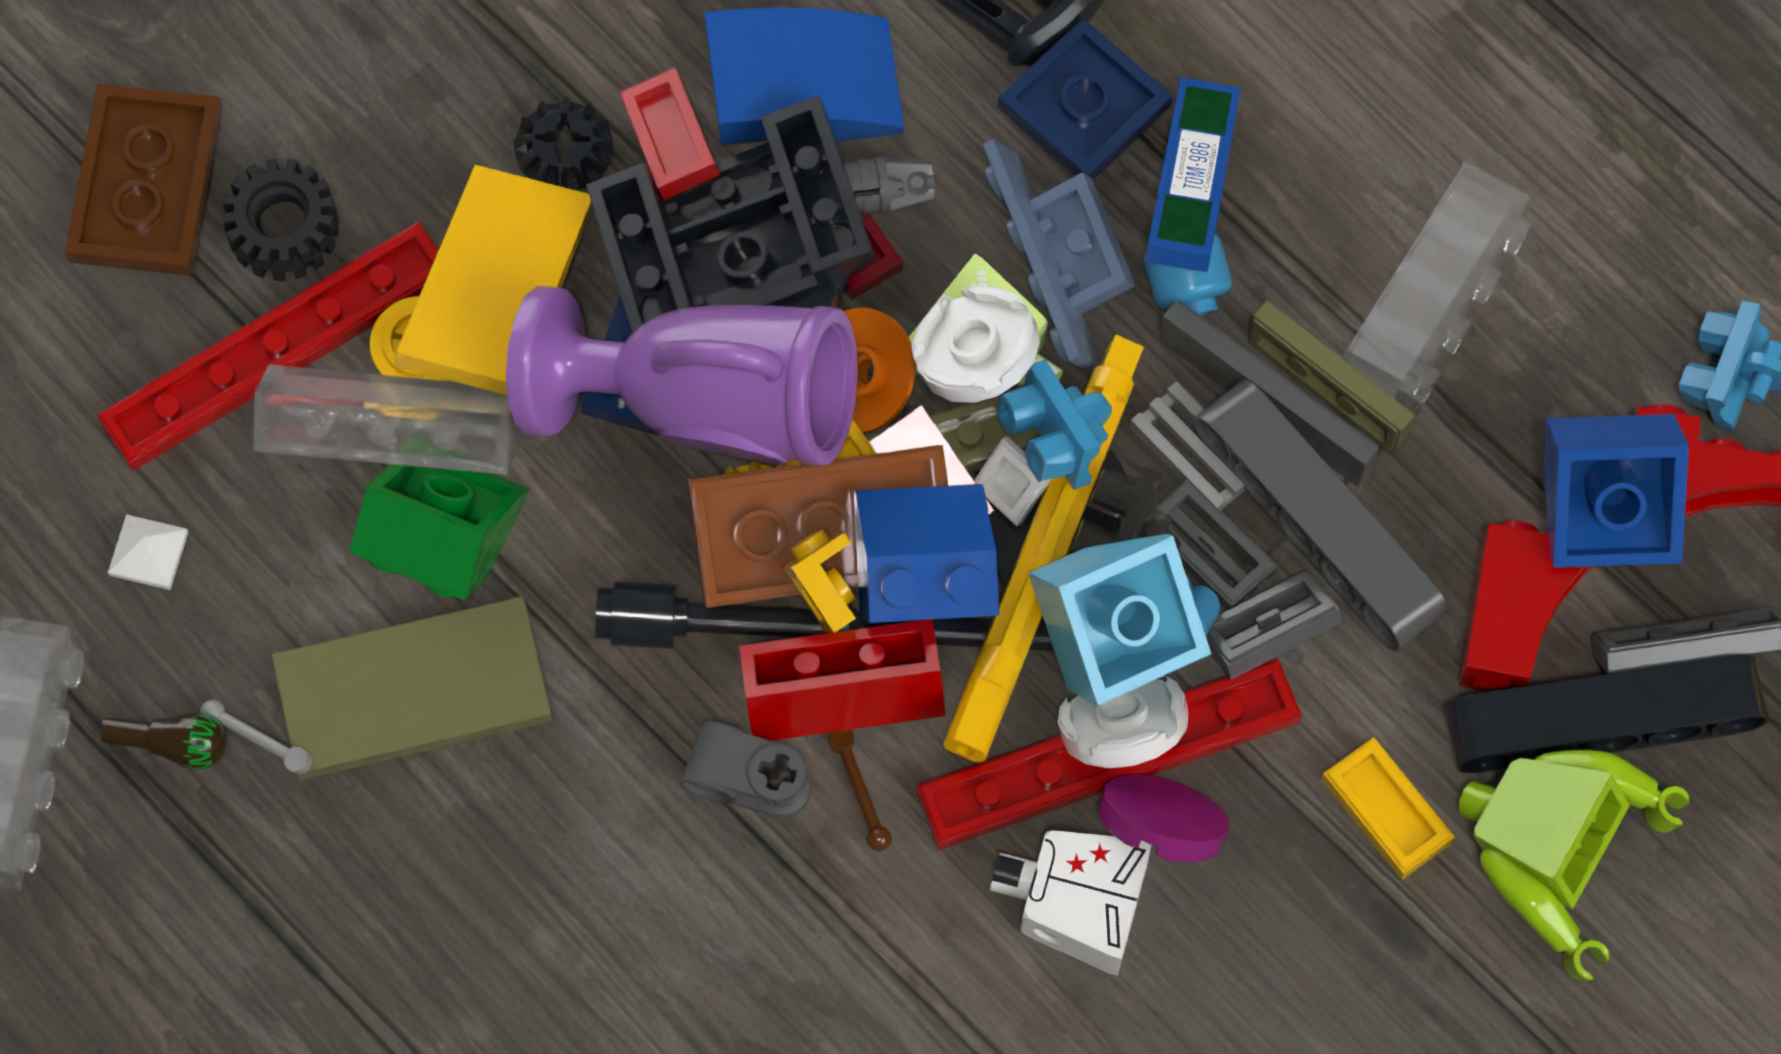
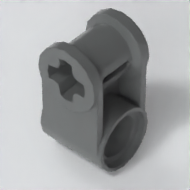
[680,721,811,818]

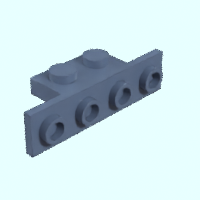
[983,139,1136,373]

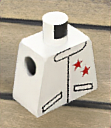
[990,830,1152,976]

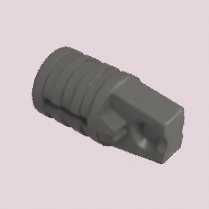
[844,156,935,215]

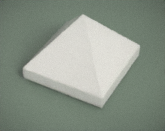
[974,436,1052,526]
[108,515,189,590]

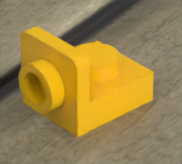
[783,528,856,633]

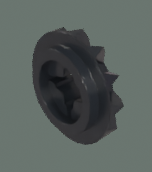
[514,96,613,190]

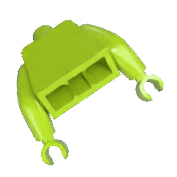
[1459,750,1689,981]

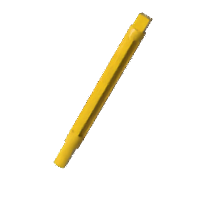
[943,334,1144,762]

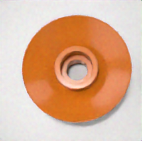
[843,308,916,434]

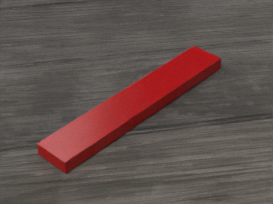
[97,221,439,472]
[916,659,1302,851]

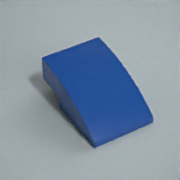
[704,8,904,145]

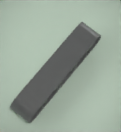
[1193,379,1448,652]

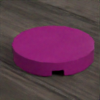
[1098,774,1229,863]

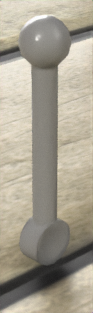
[200,699,313,775]

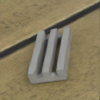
[1129,381,1245,511]

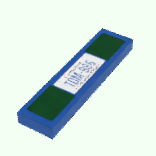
[1145,77,1241,272]

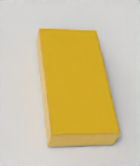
[1321,737,1455,881]

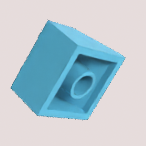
[1029,534,1211,705]

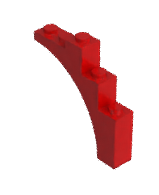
[1458,404,1781,692]

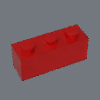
[739,619,946,741]

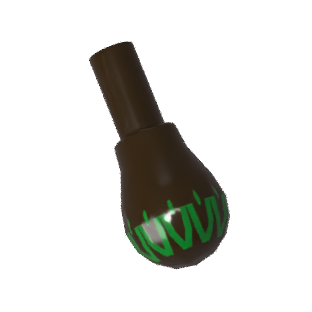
[100,713,227,770]

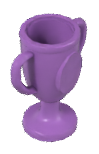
[506,286,858,466]

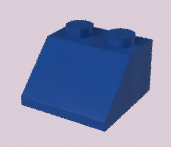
[1544,414,1689,568]
[854,484,999,623]

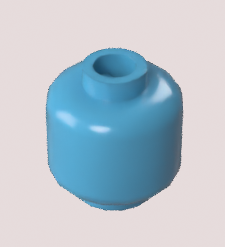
[1144,234,1232,316]

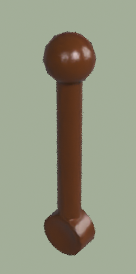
[828,730,892,851]

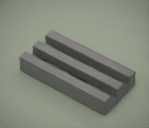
[1141,479,1277,610]
[1206,569,1343,680]

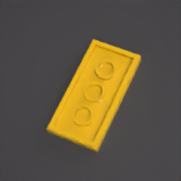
[396,165,593,396]

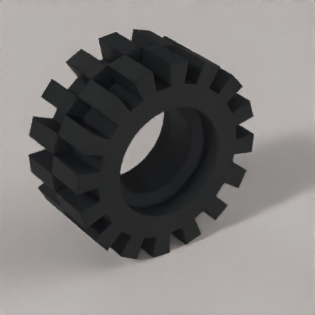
[221,158,339,281]

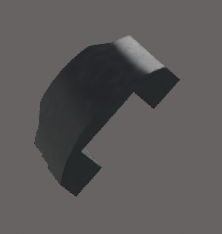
[586,95,875,333]

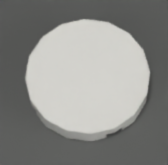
[912,286,1040,403]
[1057,676,1189,768]

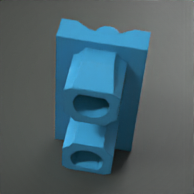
[1679,300,1781,431]
[997,359,1112,490]

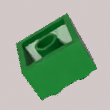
[349,442,529,601]

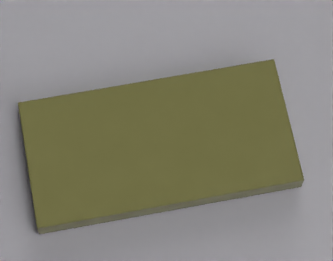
[271,596,553,780]

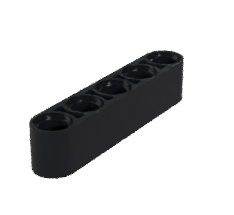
[1445,655,1769,773]

